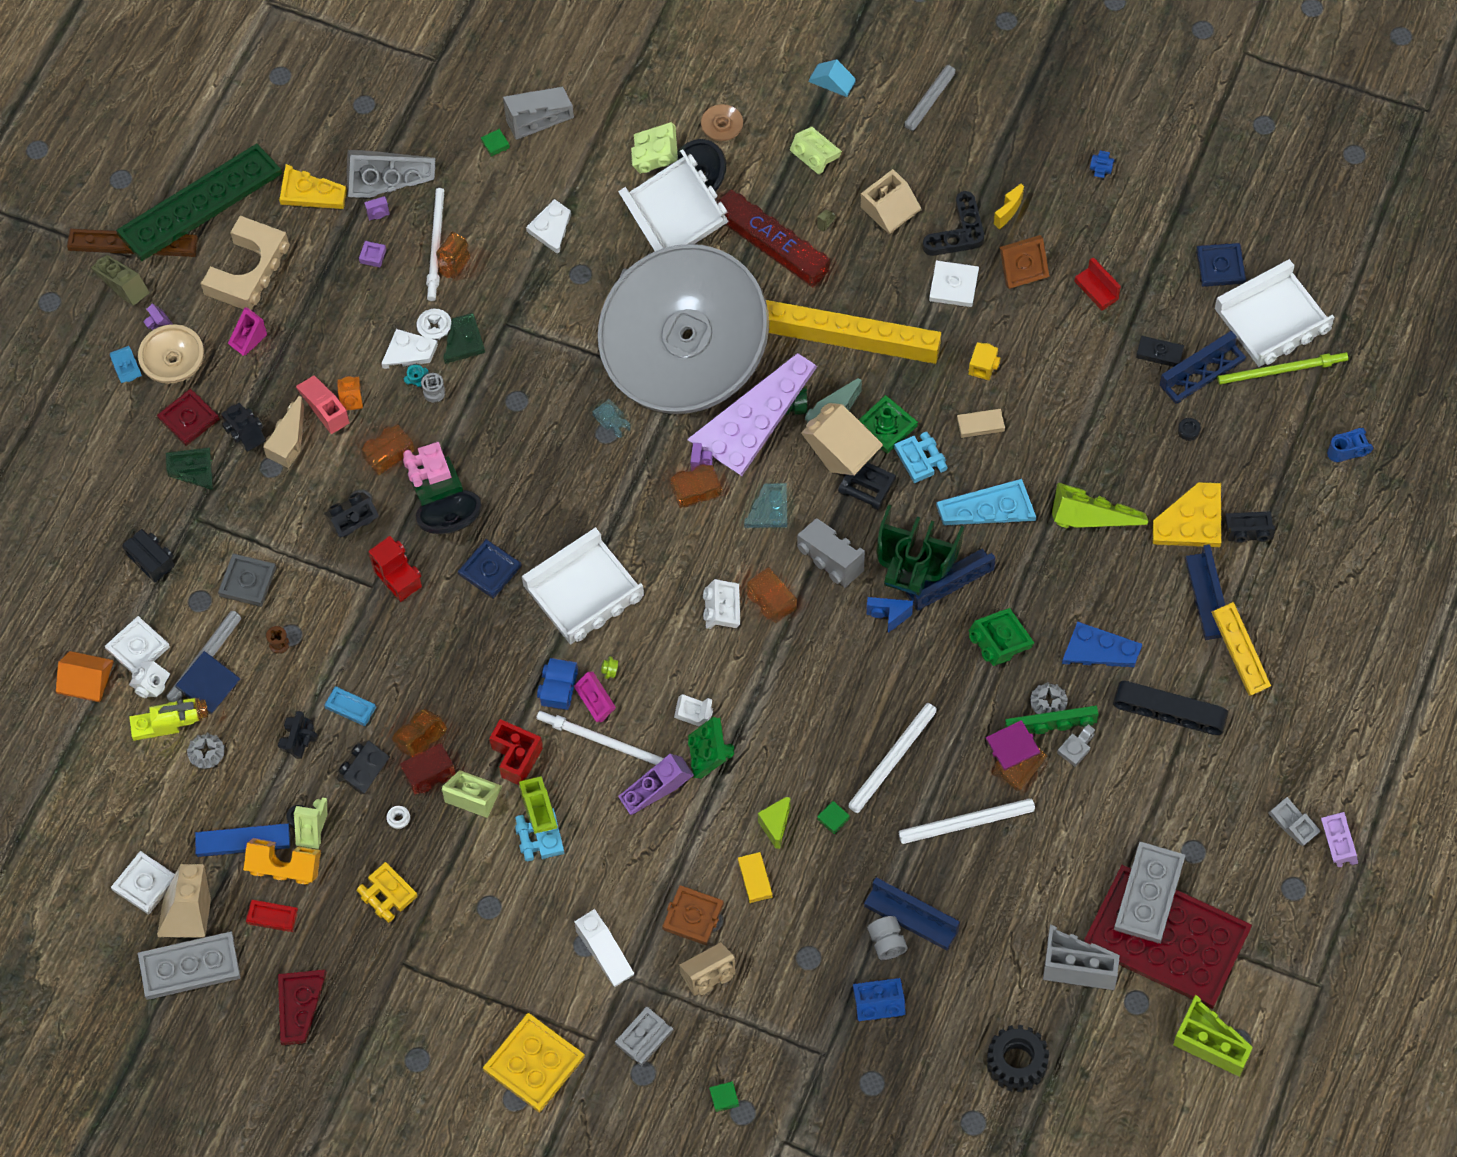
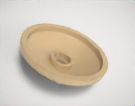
[138,324,204,384]

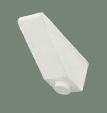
[575,909,634,988]

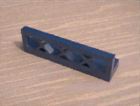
[1160,331,1246,404]
[1185,544,1225,640]
[905,548,996,611]
[864,877,960,951]

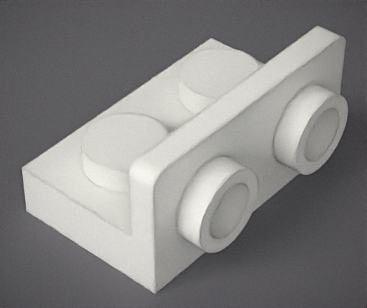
[703,579,740,629]

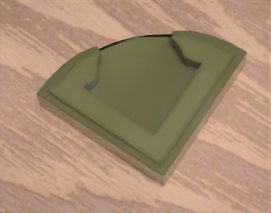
[817,210,836,232]

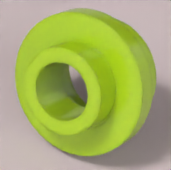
[601,656,618,679]

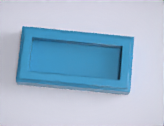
[324,686,376,726]

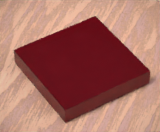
[157,388,220,446]

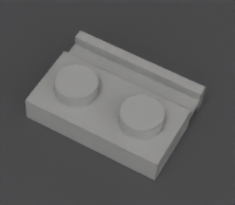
[615,1007,673,1066]

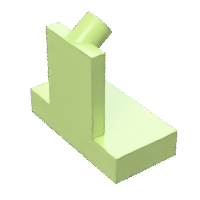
[294,798,328,849]

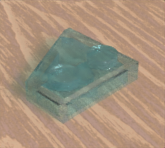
[744,483,787,528]

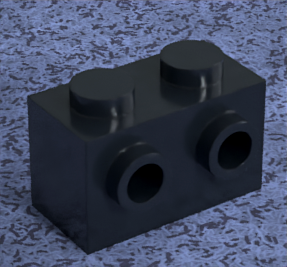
[221,403,266,452]
[324,492,379,538]

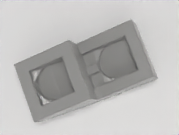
[1268,797,1321,846]

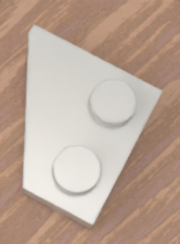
[526,199,571,254]
[382,329,438,369]

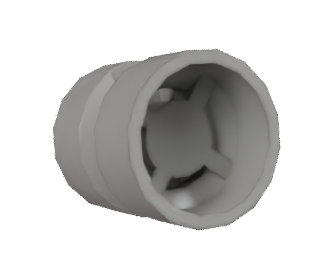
[868,916,908,960]

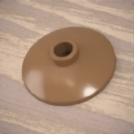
[701,104,743,141]

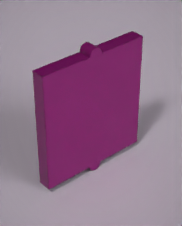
[986,720,1040,771]

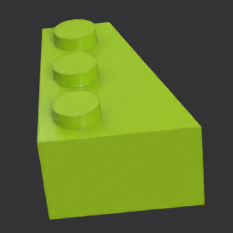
[1173,995,1253,1077]

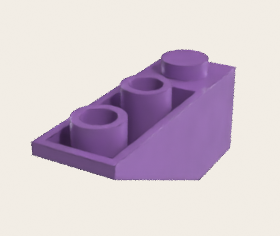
[618,754,694,815]

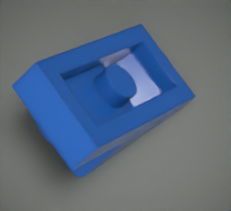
[867,597,913,633]

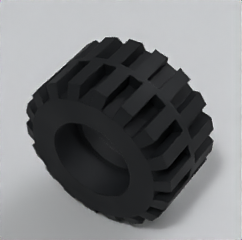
[987,1025,1049,1092]

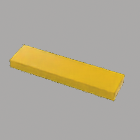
[1211,602,1271,696]

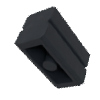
[122,529,175,583]

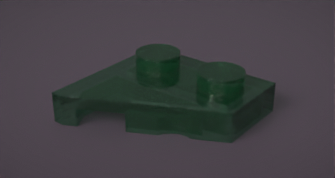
[443,313,485,364]
[166,448,213,489]

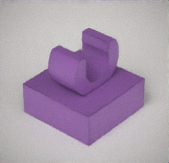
[144,304,173,331]
[691,442,713,473]

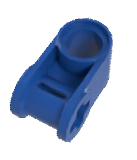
[1327,428,1373,462]

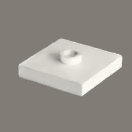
[929,261,979,307]
[105,616,170,674]
[111,851,175,915]

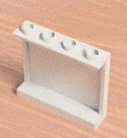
[618,149,729,251]
[1215,259,1334,367]
[522,527,644,645]

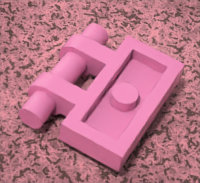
[403,442,451,487]

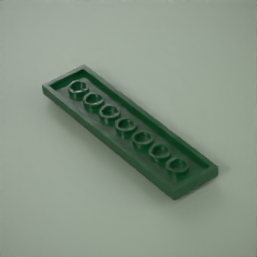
[116,143,282,262]

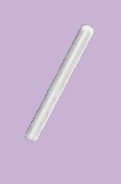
[849,703,936,813]
[899,798,1035,844]

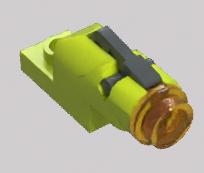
[129,698,208,741]

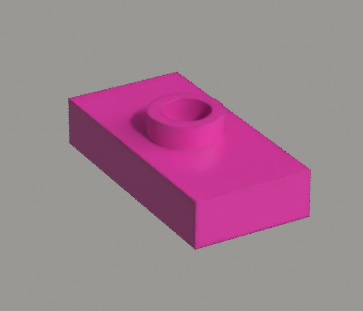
[574,672,616,722]

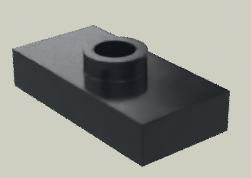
[1136,336,1184,367]

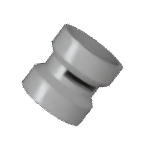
[421,373,445,403]

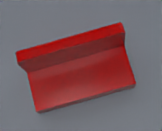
[1074,257,1121,311]

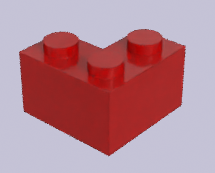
[368,536,422,602]
[489,719,543,786]

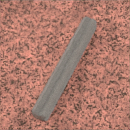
[905,65,955,131]

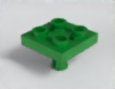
[859,395,918,454]
[688,717,734,779]

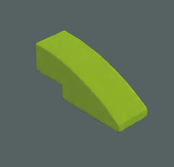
[519,776,557,834]

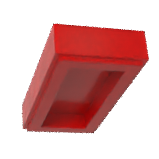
[246,900,298,932]

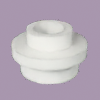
[387,806,410,829]

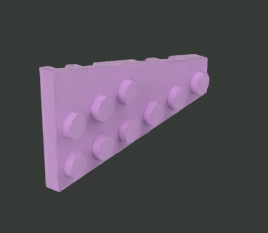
[687,353,817,476]

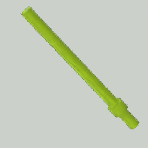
[1218,352,1348,385]

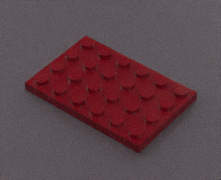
[1083,865,1252,1009]

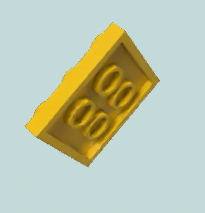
[483,1013,585,1113]

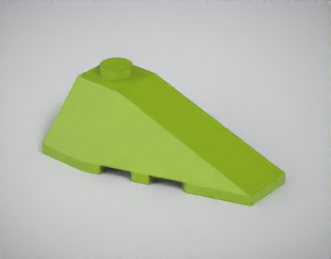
[1052,483,1148,528]

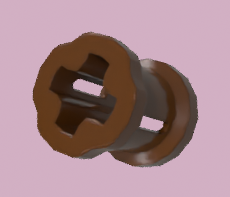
[266,626,289,654]

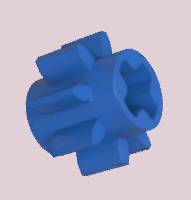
[1090,150,1114,178]

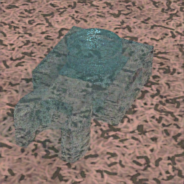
[592,399,631,438]

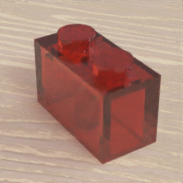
[400,743,456,795]

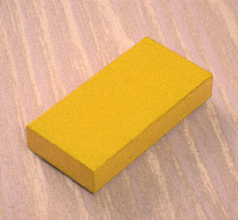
[738,852,773,903]

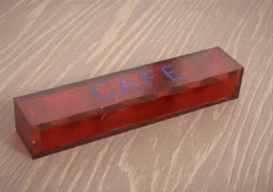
[718,190,830,288]

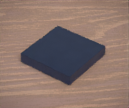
[1196,243,1246,287]
[458,539,522,599]
[175,651,240,715]

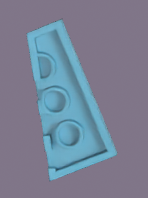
[936,479,1036,525]

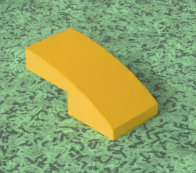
[994,184,1024,229]

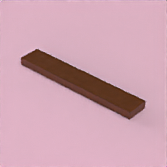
[67,229,198,257]

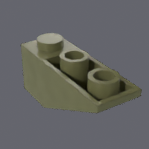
[91,255,150,306]

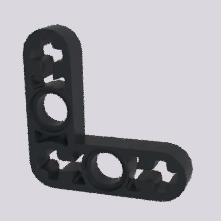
[923,191,984,256]

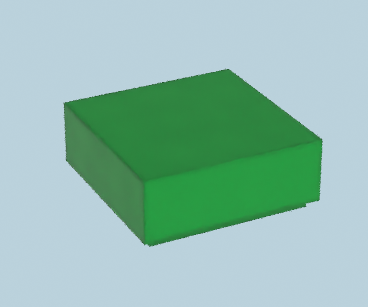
[481,129,510,157]
[817,801,850,834]
[709,1081,739,1112]

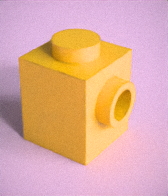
[968,342,1001,381]

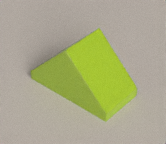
[758,797,791,849]

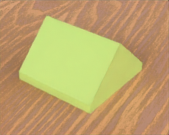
[442,770,502,818]

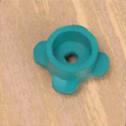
[404,365,429,387]

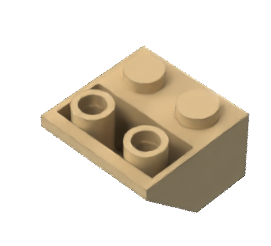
[861,169,921,234]
[679,943,736,996]

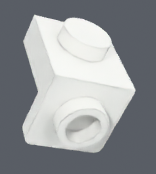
[674,694,713,726]

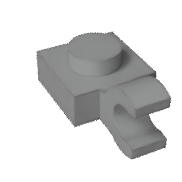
[1057,724,1095,767]

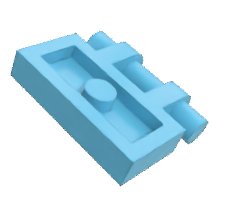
[894,432,948,483]
[515,808,564,861]

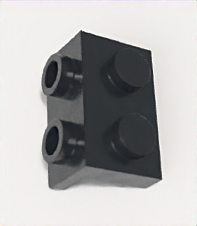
[1225,511,1275,543]
[336,740,390,795]

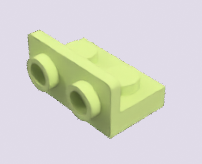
[790,127,842,174]

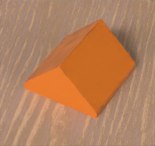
[56,651,114,702]

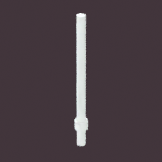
[426,188,444,301]
[536,711,664,765]

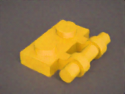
[356,862,418,923]

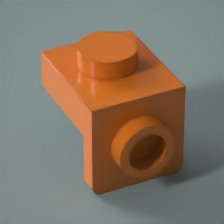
[337,376,363,411]

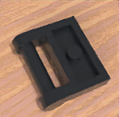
[838,462,896,511]

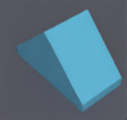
[809,60,856,97]

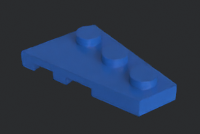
[1062,622,1142,667]

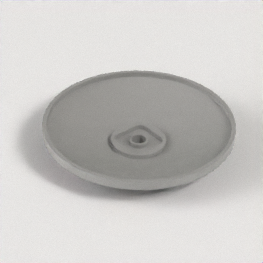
[598,244,769,414]

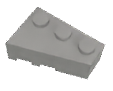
[503,87,574,140]
[797,518,865,588]
[1043,924,1120,990]

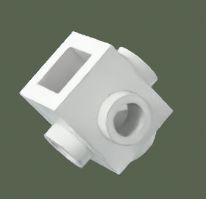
[129,661,170,698]

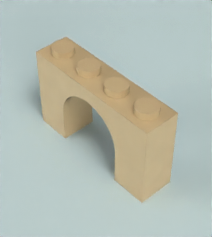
[201,216,290,310]

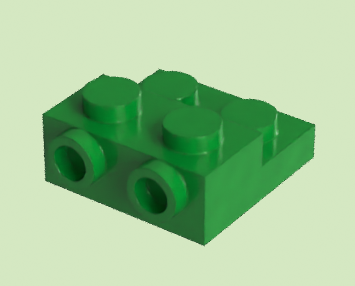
[969,608,1034,666]

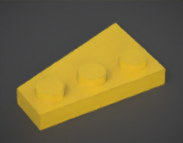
[279,164,347,209]

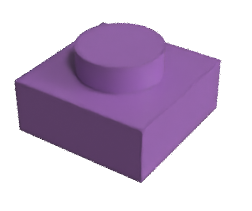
[364,196,390,221]
[359,241,387,267]

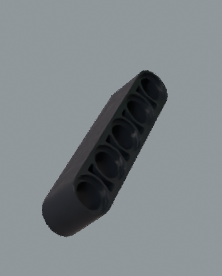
[1113,681,1228,735]

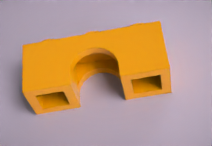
[243,838,321,884]

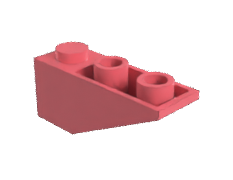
[296,375,349,434]

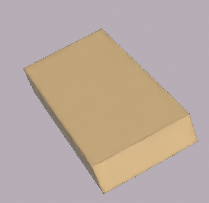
[957,409,1005,438]

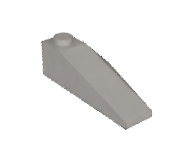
[347,150,435,198]

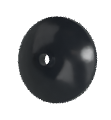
[670,139,726,192]
[416,490,482,535]

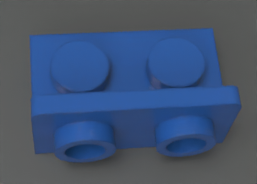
[853,978,905,1021]

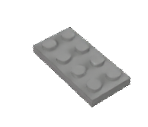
[1114,842,1185,943]
[138,931,241,1000]

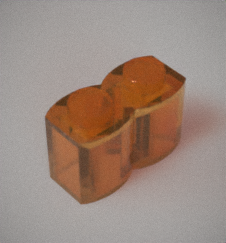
[436,231,470,279]
[671,465,722,508]
[392,709,447,758]

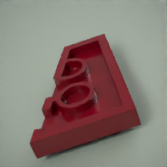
[278,970,327,1045]

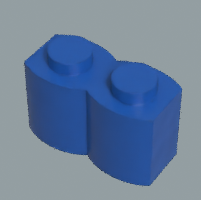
[537,658,578,710]

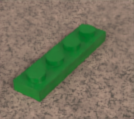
[1004,705,1099,734]

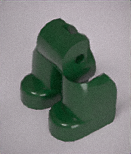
[876,504,965,596]

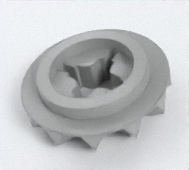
[1031,682,1068,714]
[187,733,224,769]

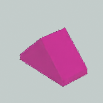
[228,307,267,356]

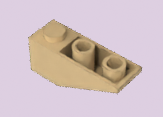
[263,396,304,468]

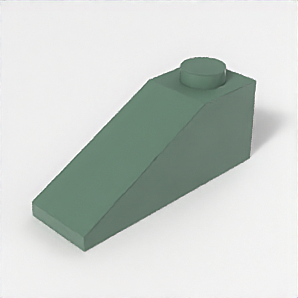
[805,378,862,423]

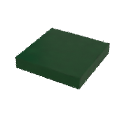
[407,456,463,506]

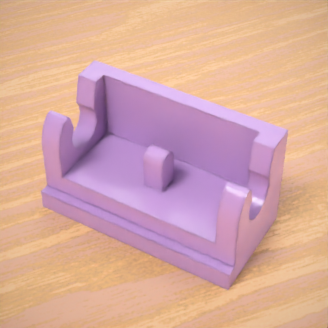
[1321,812,1358,867]

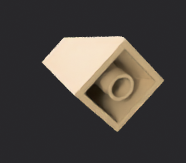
[801,403,883,475]
[157,864,211,937]

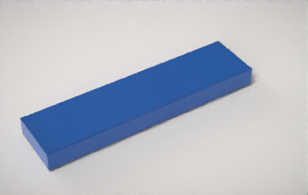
[195,823,291,857]

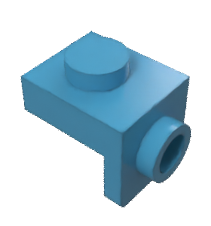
[109,346,142,383]

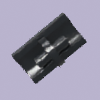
[278,711,318,759]

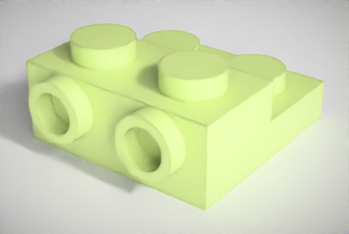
[631,122,678,174]

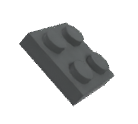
[218,554,276,607]

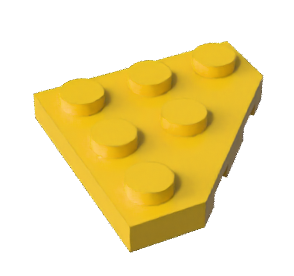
[1153,482,1221,547]

